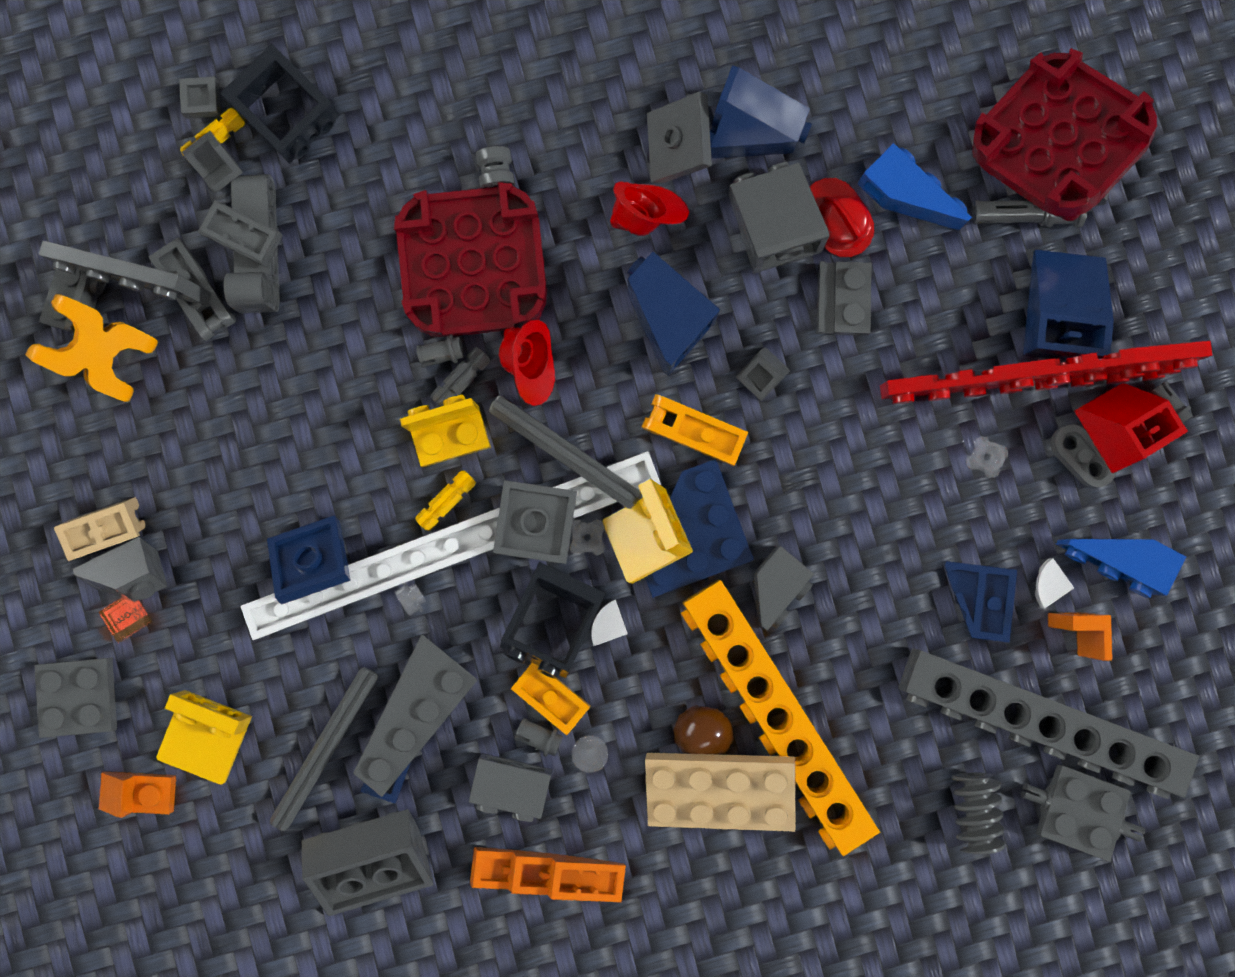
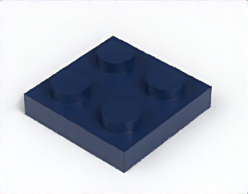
[267,515,351,605]

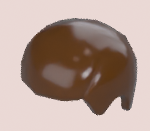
[674,705,733,755]

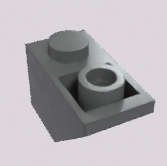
[753,546,814,631]

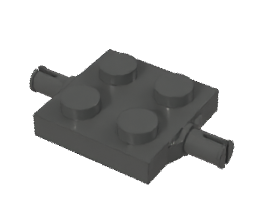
[1021,765,1145,862]

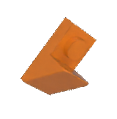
[99,771,176,818]

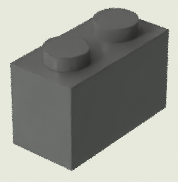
[469,753,553,822]

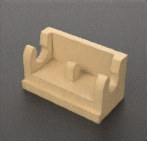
[54,497,145,561]

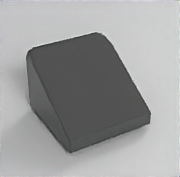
[736,347,790,401]

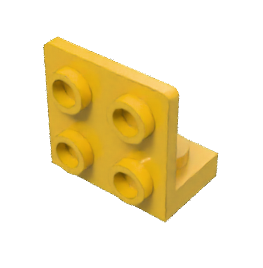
[400,395,491,468]
[602,479,693,584]
[156,690,252,785]

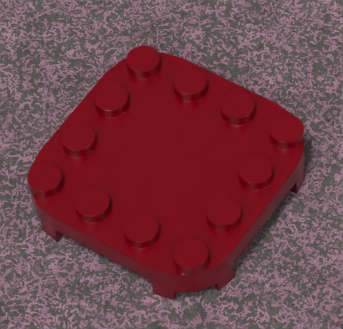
[972,48,1158,221]
[394,182,547,337]

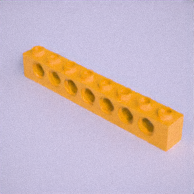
[681,580,881,856]

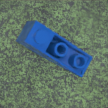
[857,143,972,230]
[1056,539,1186,598]

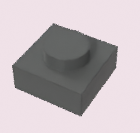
[179,76,221,119]

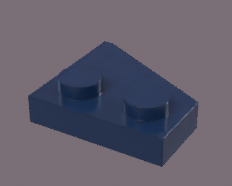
[944,561,1017,643]

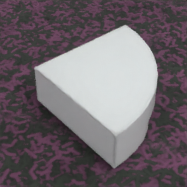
[1035,558,1074,609]
[592,600,628,646]

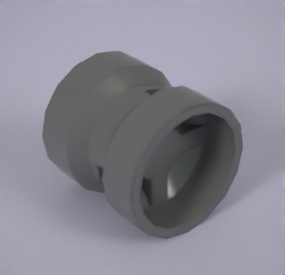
[475,146,515,188]

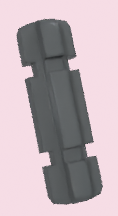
[431,347,490,407]

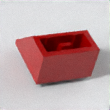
[1074,383,1188,474]

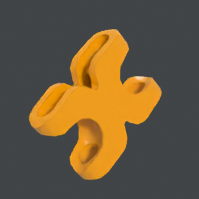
[25,294,158,402]

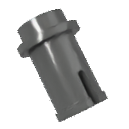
[416,335,464,368]
[1149,380,1193,423]
[514,718,563,757]

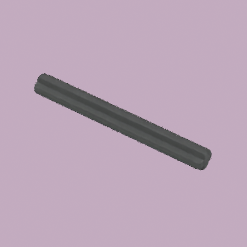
[489,396,641,509]
[270,667,378,831]

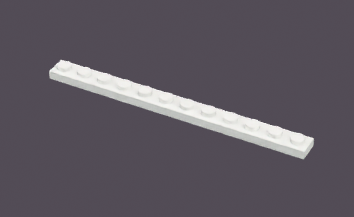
[240,451,661,640]

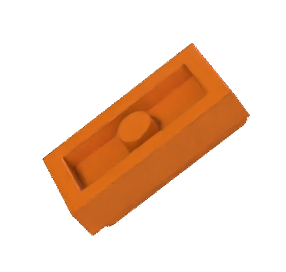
[1048,612,1112,661]

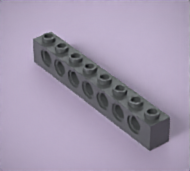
[898,648,1200,800]

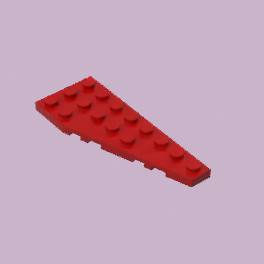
[880,341,1212,404]

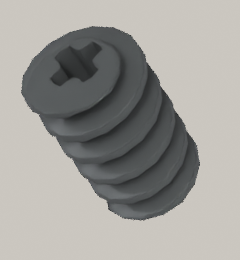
[952,772,1005,854]

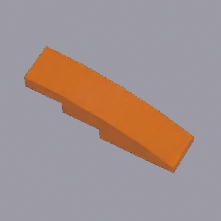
[470,847,626,902]

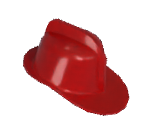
[810,178,874,257]
[610,181,689,236]
[499,320,555,406]

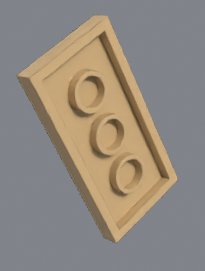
[645,753,796,832]

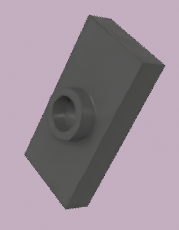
[198,200,283,267]

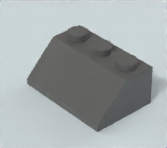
[302,809,434,916]

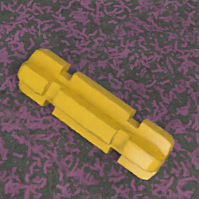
[180,108,245,162]
[415,470,476,531]

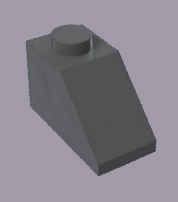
[73,537,167,602]

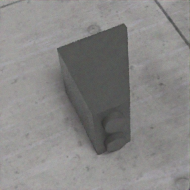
[728,162,830,274]

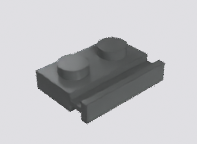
[816,261,872,336]

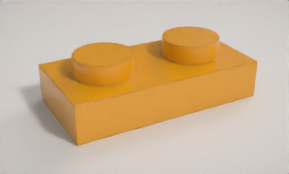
[511,663,590,735]

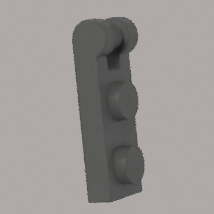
[148,237,237,341]

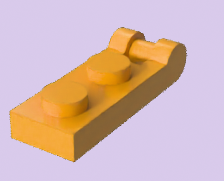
[641,394,748,466]

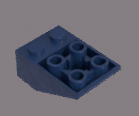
[1023,249,1114,360]

